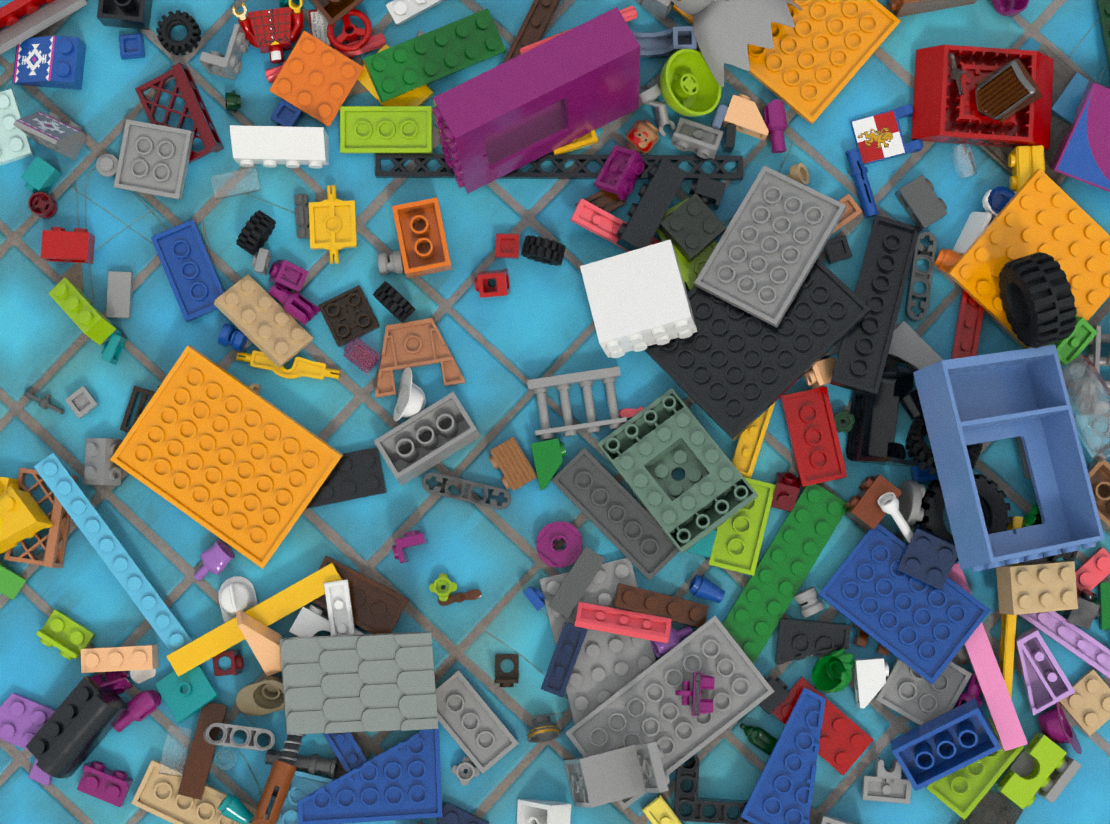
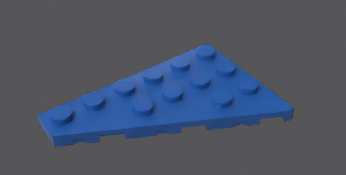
[298,723,443,824]

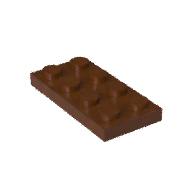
[312,556,409,634]

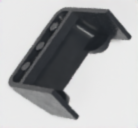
[846,367,920,467]

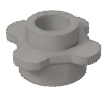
[452,757,480,785]

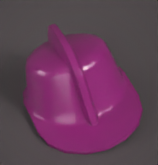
[1038,702,1082,754]

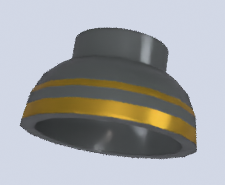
[527,716,561,743]

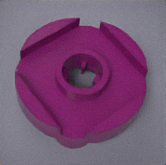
[536,521,583,568]

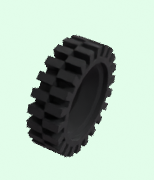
[905,413,983,475]

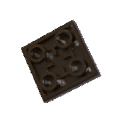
[318,285,380,347]

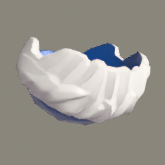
[982,186,1016,219]

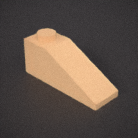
[236,610,283,677]

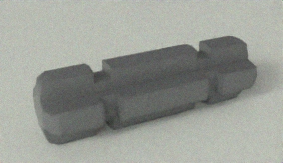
[294,194,310,239]

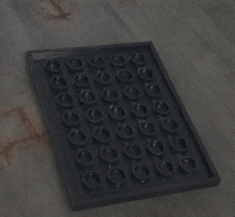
[643,259,871,441]

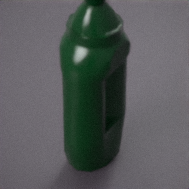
[739,723,778,755]

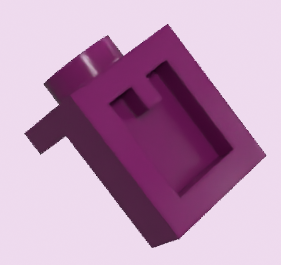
[268,260,309,292]

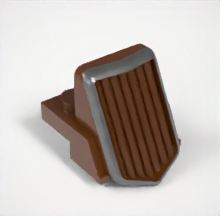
[975,58,1042,123]

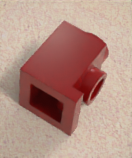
[474,269,511,298]

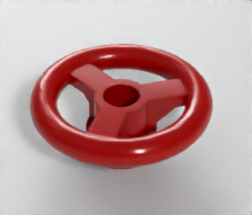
[327,9,372,52]

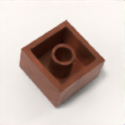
[844,474,902,530]

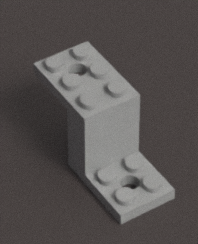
[563,741,670,808]

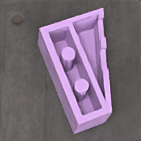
[1015,627,1075,716]

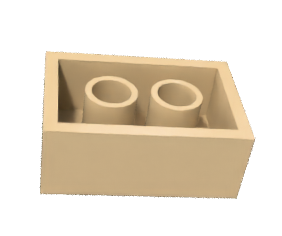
[996,561,1078,615]

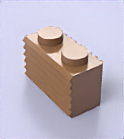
[489,437,538,491]

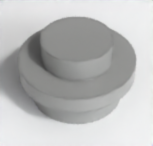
[96,154,118,177]

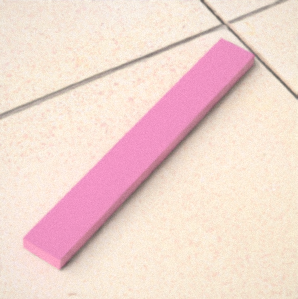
[948,563,1028,752]

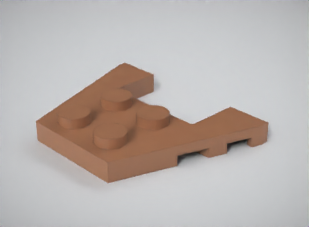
[375,318,465,398]

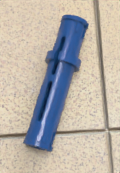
[845,148,879,218]

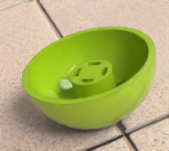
[659,49,722,117]

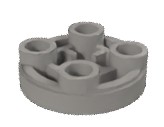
[897,480,925,527]

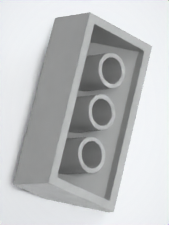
[374,392,481,486]

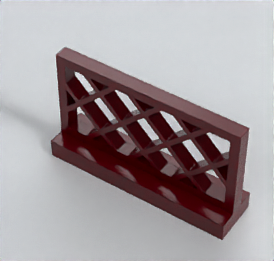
[135,62,224,164]

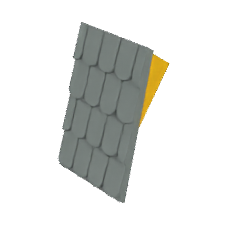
[279,631,438,735]

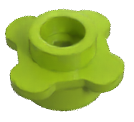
[429,573,457,602]

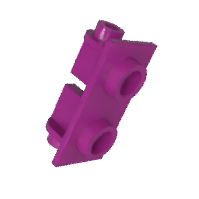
[90,671,133,694]

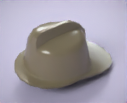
[236,675,284,716]

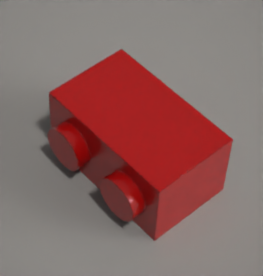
[41,227,95,264]

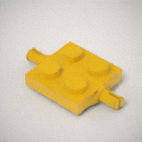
[309,185,357,264]

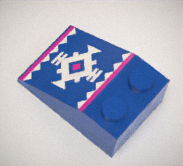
[12,36,86,90]

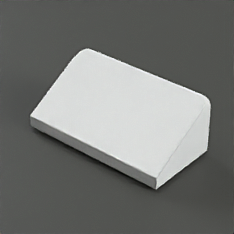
[953,212,992,255]

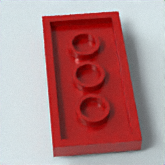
[780,386,847,487]
[772,677,873,776]

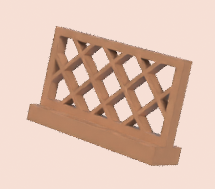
[4,468,78,568]

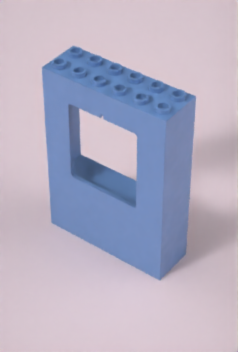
[913,345,1105,572]

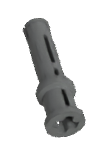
[265,749,339,779]

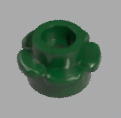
[225,90,241,113]
[833,410,855,433]

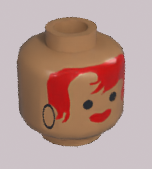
[625,119,659,154]

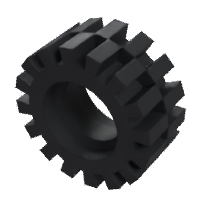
[156,10,201,56]
[236,210,276,255]
[521,235,566,266]
[372,281,416,323]

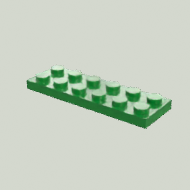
[362,8,507,103]

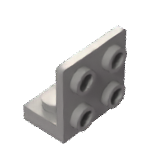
[200,23,249,81]
[1008,733,1082,803]

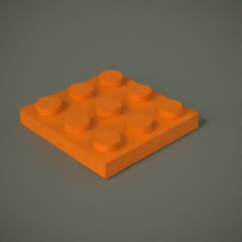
[269,31,364,127]

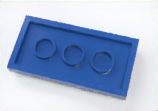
[151,219,225,322]

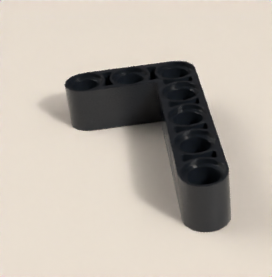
[674,754,753,824]

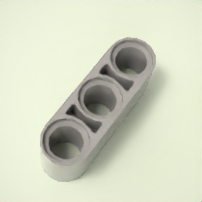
[203,723,275,751]

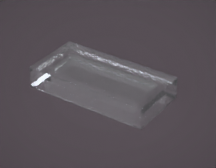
[211,167,261,200]
[158,726,193,777]

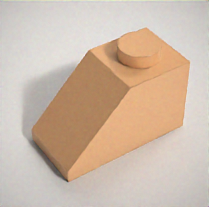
[722,94,769,141]

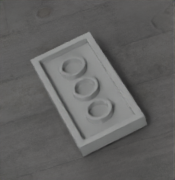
[436,670,519,774]

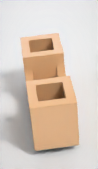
[81,644,159,673]

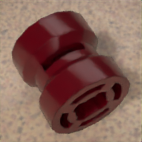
[28,192,58,219]

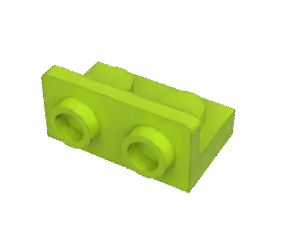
[36,609,96,660]

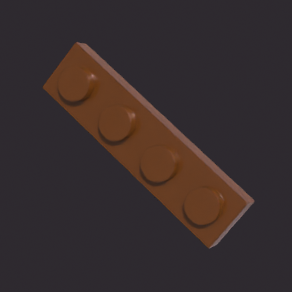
[613,583,709,628]

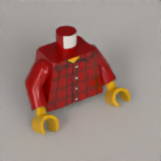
[232,0,304,64]

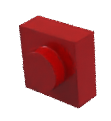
[495,234,520,259]

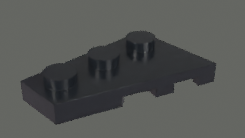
[775,618,851,665]

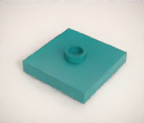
[155,665,219,724]

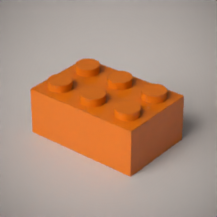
[392,197,453,279]

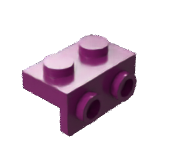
[392,530,428,563]

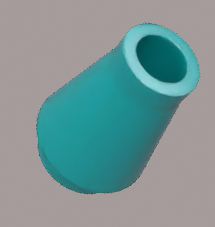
[217,793,254,824]

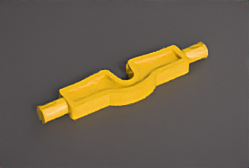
[236,350,341,380]

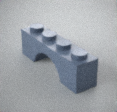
[632,26,697,58]

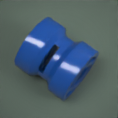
[218,323,248,352]

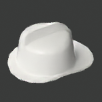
[393,367,426,422]
[219,576,258,622]

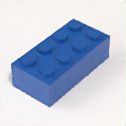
[891,698,1002,791]

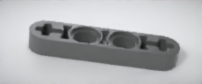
[905,232,937,322]
[422,473,511,510]

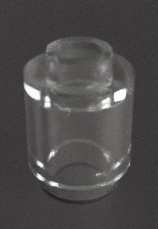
[949,144,978,180]

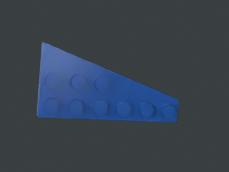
[740,687,826,824]

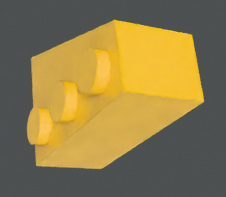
[0,488,53,554]

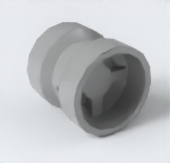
[378,250,404,276]
[793,586,825,618]

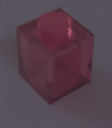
[343,338,382,375]

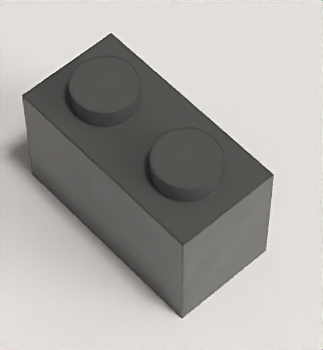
[895,175,948,232]

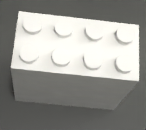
[580,239,698,358]

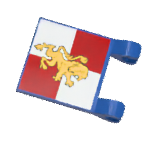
[850,104,923,165]

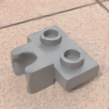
[861,758,911,804]

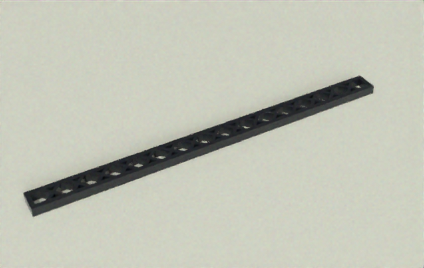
[375,153,743,180]

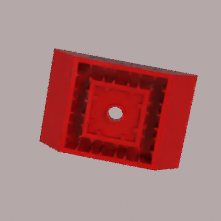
[911,45,1054,150]

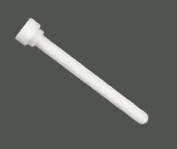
[878,492,914,543]

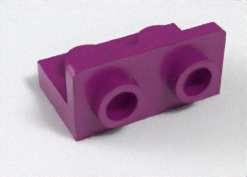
[594,145,645,201]
[77,761,133,807]

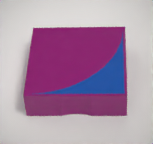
[1050,80,1110,192]

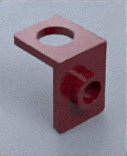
[212,650,244,676]

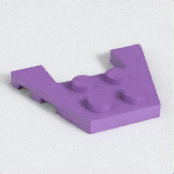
[0,693,56,786]

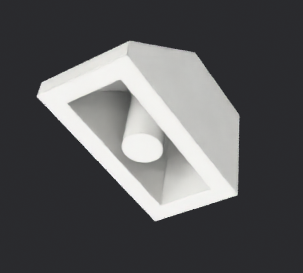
[853,657,889,708]

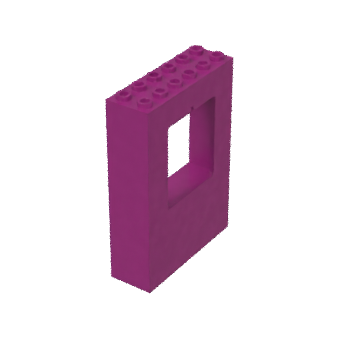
[432,7,640,194]

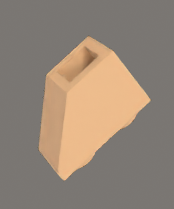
[803,356,836,389]

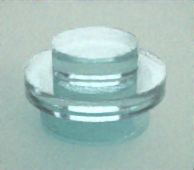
[213,747,237,771]

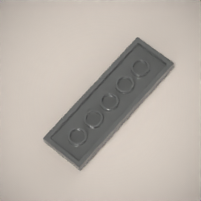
[551,448,679,581]

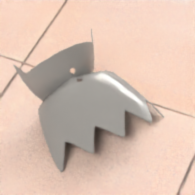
[671,0,803,87]

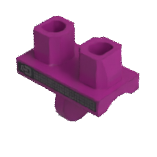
[675,672,714,716]

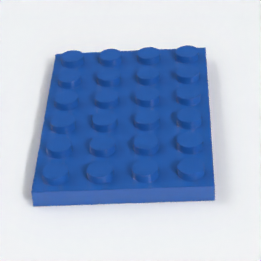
[818,524,991,685]

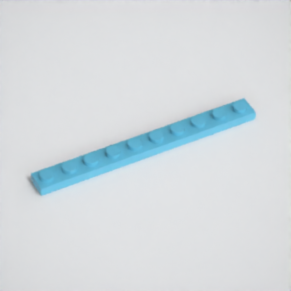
[33,453,193,653]

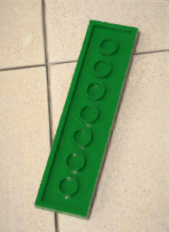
[722,484,847,664]

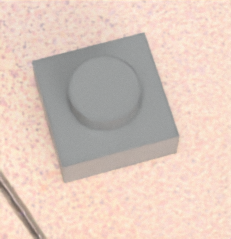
[252,248,272,276]
[65,386,99,419]

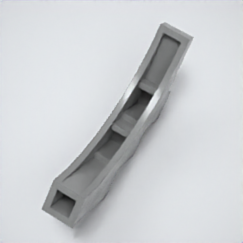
[821,321,943,370]

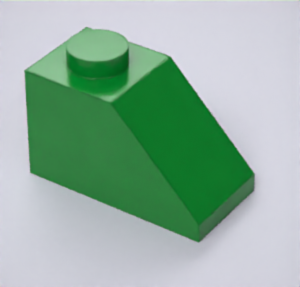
[531,438,566,491]

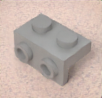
[671,117,724,159]
[84,438,123,486]

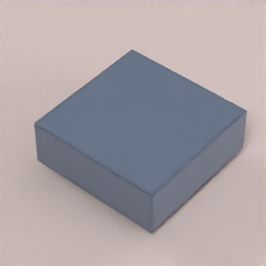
[711,104,728,130]

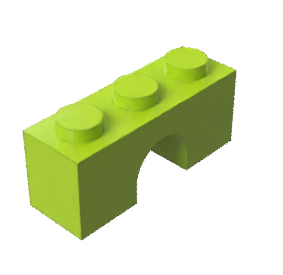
[48,277,116,345]
[995,732,1067,809]

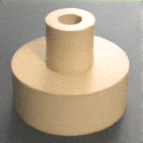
[786,163,810,185]

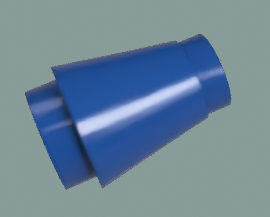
[688,574,725,603]

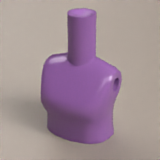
[194,540,235,581]
[650,626,693,657]

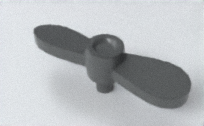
[24,392,65,414]

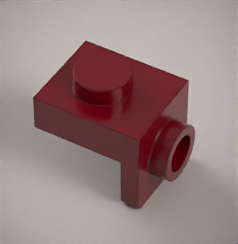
[771,472,800,512]

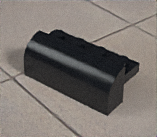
[26,676,129,778]

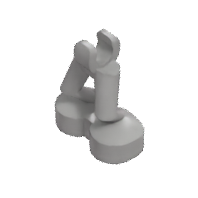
[639,82,676,137]

